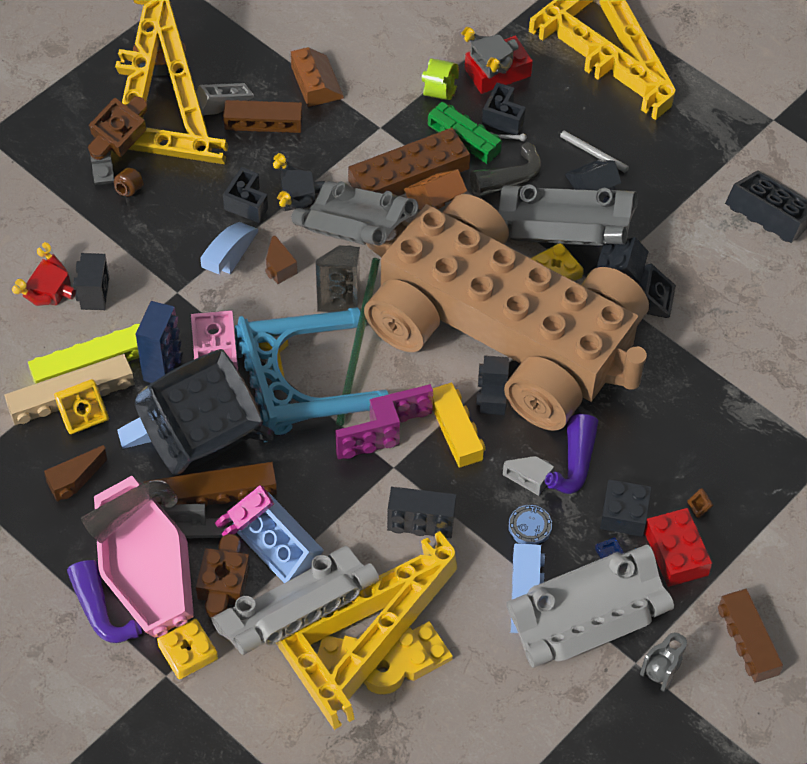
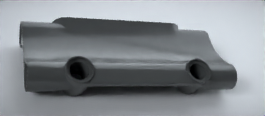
[291,181,418,246]
[499,184,638,246]

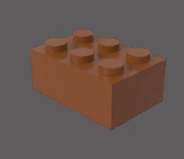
[404,169,467,211]

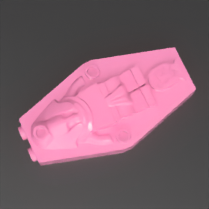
[94,476,194,638]

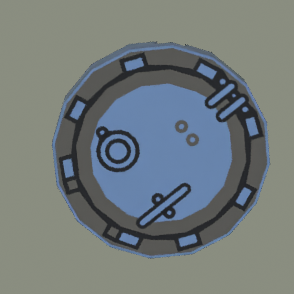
[509,505,552,545]

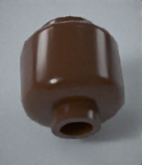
[114,168,143,197]

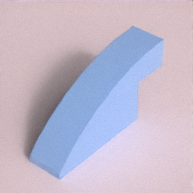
[201,222,258,275]

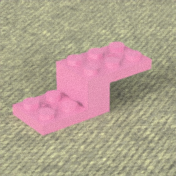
[191,310,238,370]

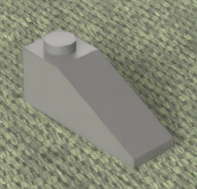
[196,83,254,115]

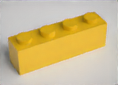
[432,382,486,468]

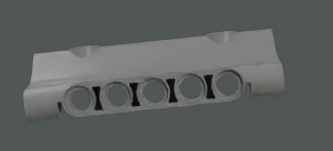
[506,544,674,668]
[212,546,379,655]

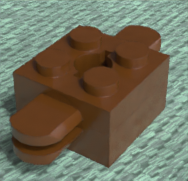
[88,96,148,160]
[196,534,250,617]

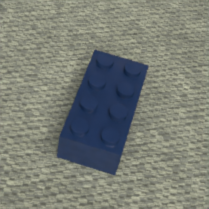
[136,301,183,383]

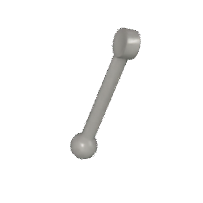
[490,132,527,141]

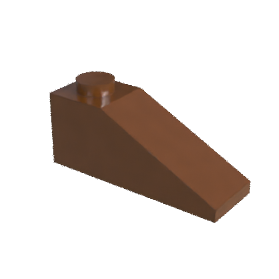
[44,445,107,501]

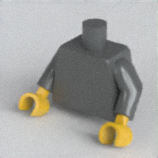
[461,27,518,79]

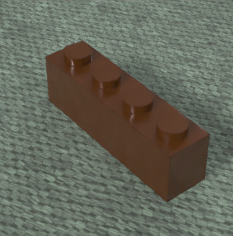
[224,100,302,133]
[718,588,783,683]

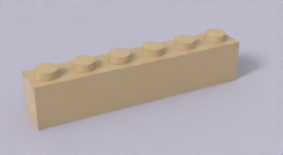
[4,354,134,425]

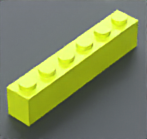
[28,324,140,384]

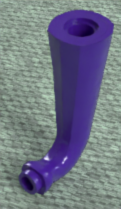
[545,414,598,494]
[67,560,142,643]

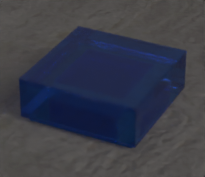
[595,537,624,559]

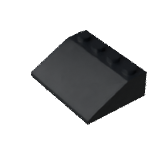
[725,170,807,243]

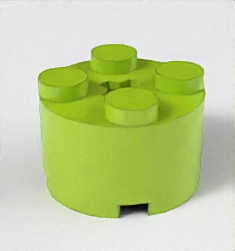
[422,58,459,100]

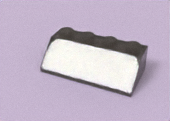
[316,245,360,313]

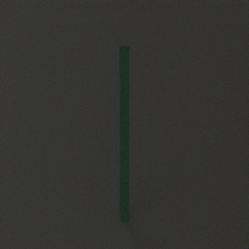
[336,258,380,426]

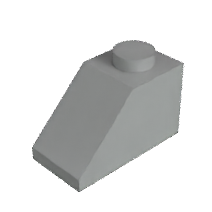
[503,456,554,496]

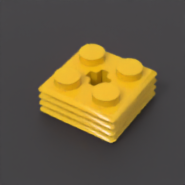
[530,243,583,281]
[54,379,109,434]
[157,619,218,679]

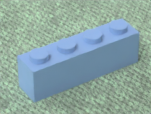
[510,543,545,633]

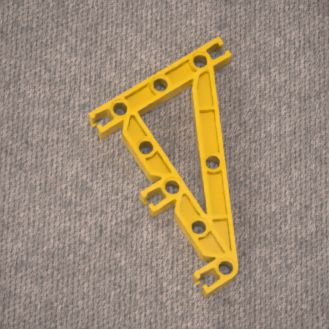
[115,0,228,164]
[529,0,675,120]
[276,531,457,730]

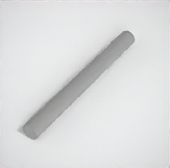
[560,131,629,173]

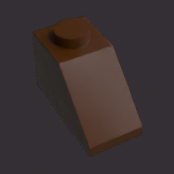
[265,235,298,284]

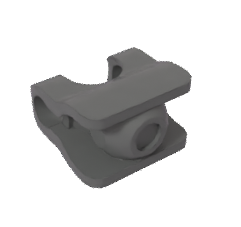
[640,632,687,692]

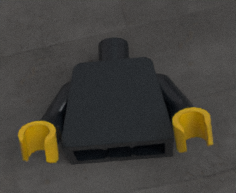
[273,153,325,211]

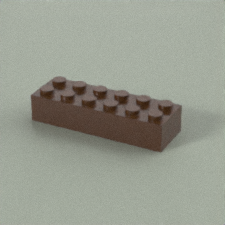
[348,127,470,196]

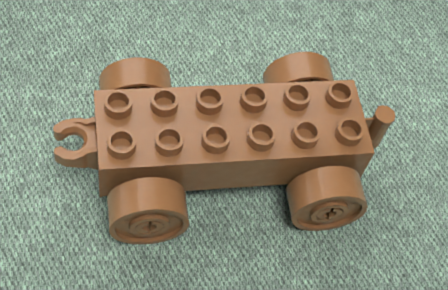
[364,194,649,430]

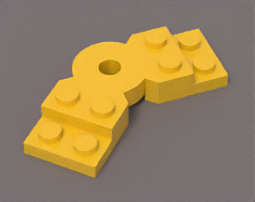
[317,621,453,695]

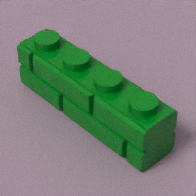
[428,102,502,164]

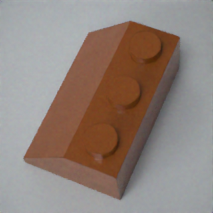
[291,47,344,107]

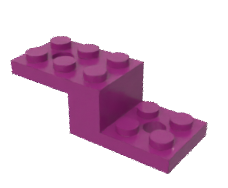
[336,384,433,459]

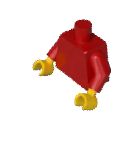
[12,242,76,306]

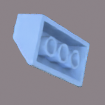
[232,492,324,583]

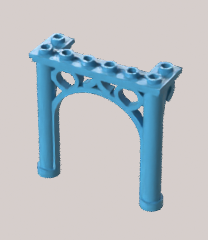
[234,307,388,442]

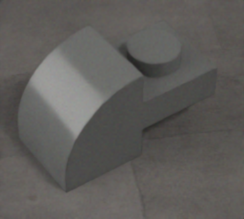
[91,151,114,185]

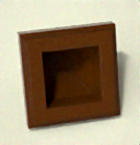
[687,488,713,518]

